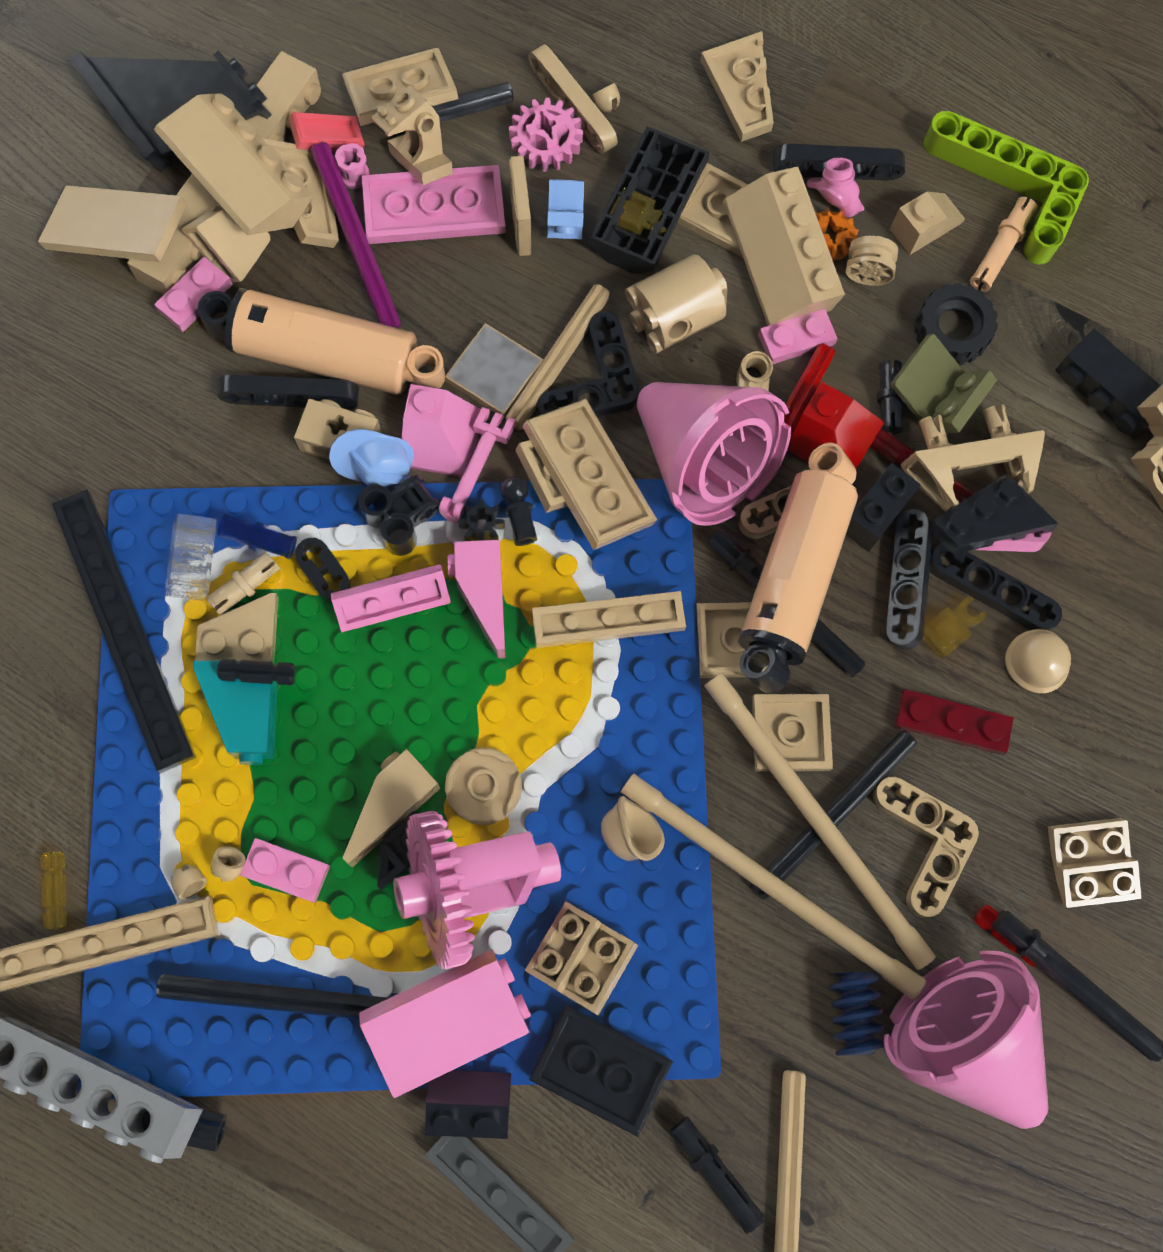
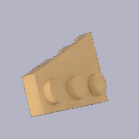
[700,31,774,142]

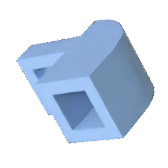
[547,179,584,239]

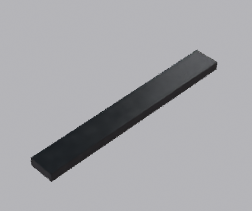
[52,489,197,773]

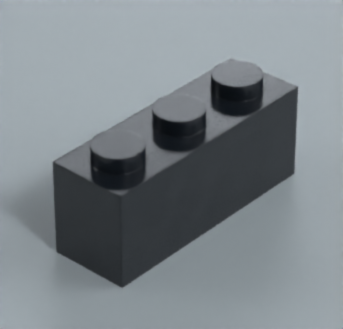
[1055,329,1161,440]

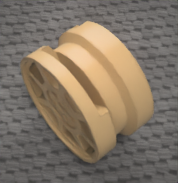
[846,236,898,286]

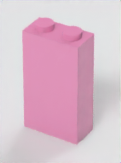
[359,949,531,1098]

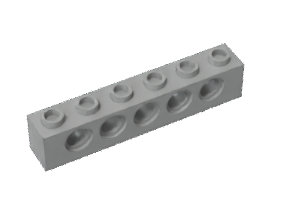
[0,1012,203,1163]

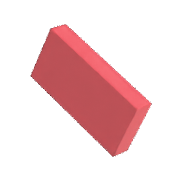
[289,112,365,151]

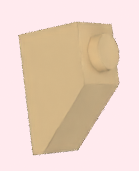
[889,191,965,255]

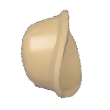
[1005,629,1071,693]
[601,796,665,861]

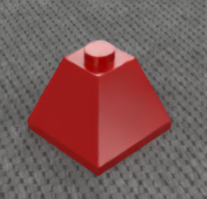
[787,381,884,469]

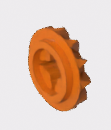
[815,208,859,261]

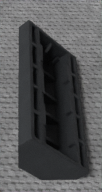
[590,126,710,273]

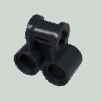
[359,475,441,556]

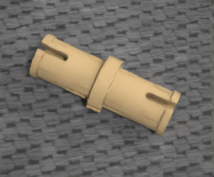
[206,551,281,615]

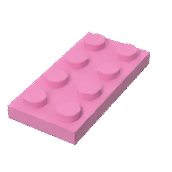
[362,165,506,244]

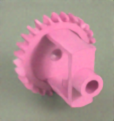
[393,811,561,970]

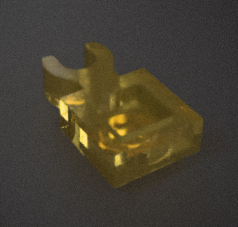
[610,187,674,237]
[923,596,987,660]

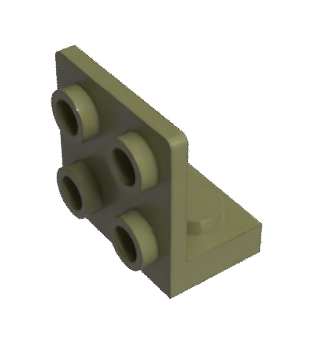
[891,334,997,433]

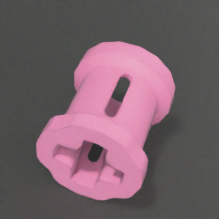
[335,143,370,189]

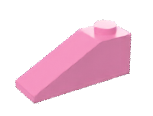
[448,540,505,659]

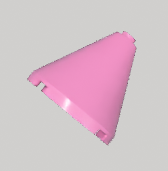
[637,382,791,526]
[884,951,1049,1129]

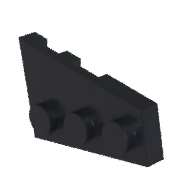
[928,473,1059,555]

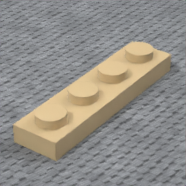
[532,591,686,648]

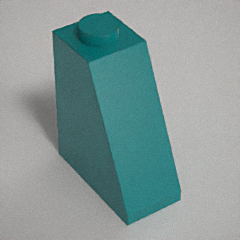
[193,661,277,765]

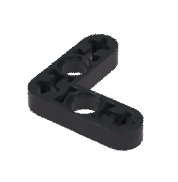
[538,312,639,417]

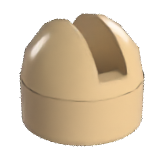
[591,83,621,113]
[211,847,245,882]
[171,864,207,900]

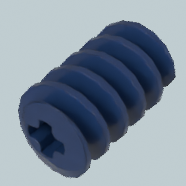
[828,971,884,1056]

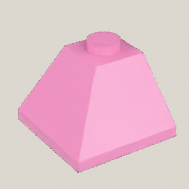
[402,384,481,477]

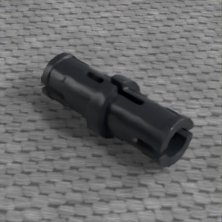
[877,360,904,434]

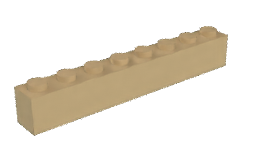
[127,51,321,295]

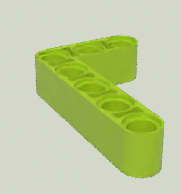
[923,111,1089,265]

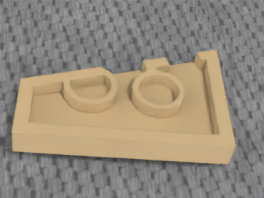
[262,138,339,248]

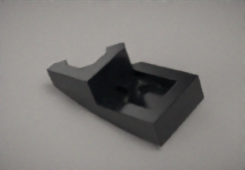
[377,812,418,890]

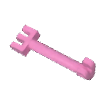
[439,407,517,523]

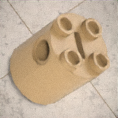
[625,254,728,354]

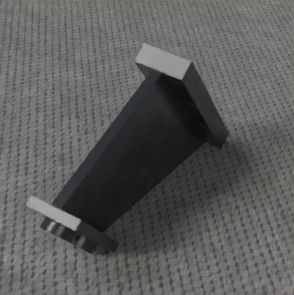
[70,50,272,172]

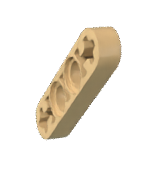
[528,44,618,154]

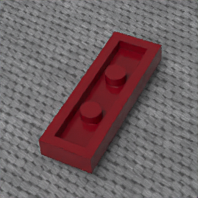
[894,689,1014,755]

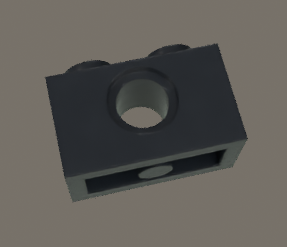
[846,463,921,552]

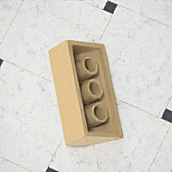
[154,93,313,235]
[723,166,845,326]

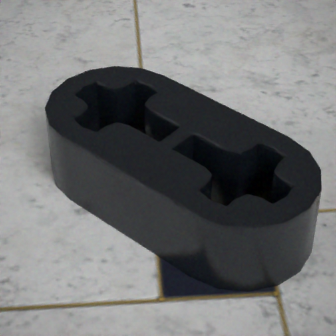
[295,538,351,604]

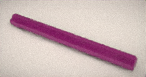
[311,142,401,328]

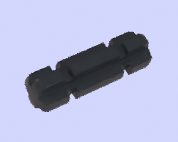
[217,658,296,685]

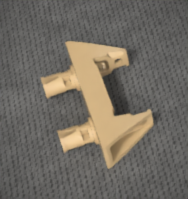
[901,404,1045,512]

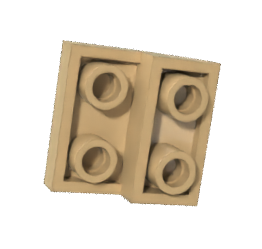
[1048,818,1141,908]
[525,901,638,1015]

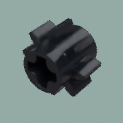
[458,499,505,541]

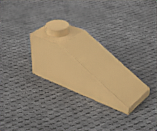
[343,749,440,868]

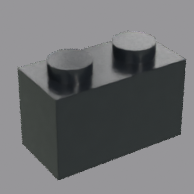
[425,1070,511,1139]

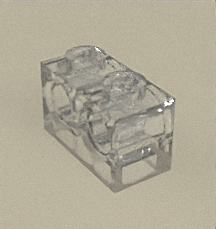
[164,513,217,601]

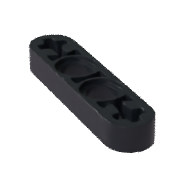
[773,144,905,181]
[217,375,359,409]
[886,509,933,650]
[930,543,1062,631]

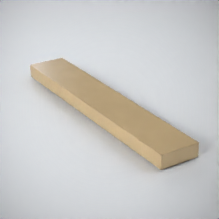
[0,896,219,992]

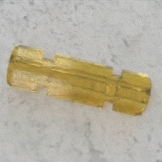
[40,851,67,930]

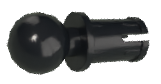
[500,476,538,546]

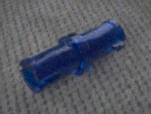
[217,514,297,559]

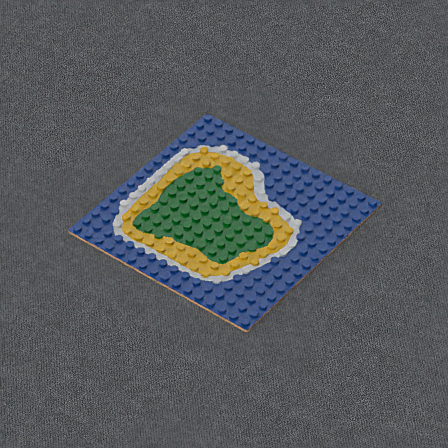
[78,479,721,1100]

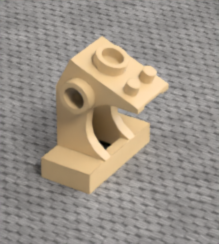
[371,85,453,185]

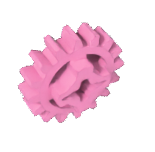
[509,98,583,172]

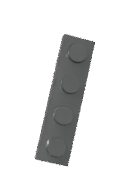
[425,1136,574,1252]

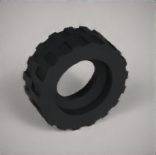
[914,283,998,366]

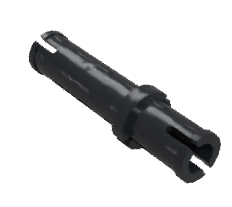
[668,1116,766,1234]

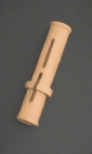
[970,197,1038,292]

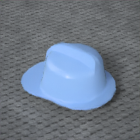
[329,429,414,492]

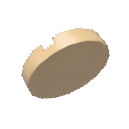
[445,747,522,825]

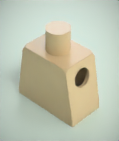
[181,204,270,282]

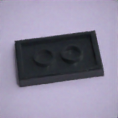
[529,1005,673,1137]

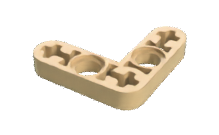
[872,777,979,918]

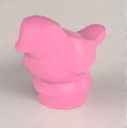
[807,158,864,218]

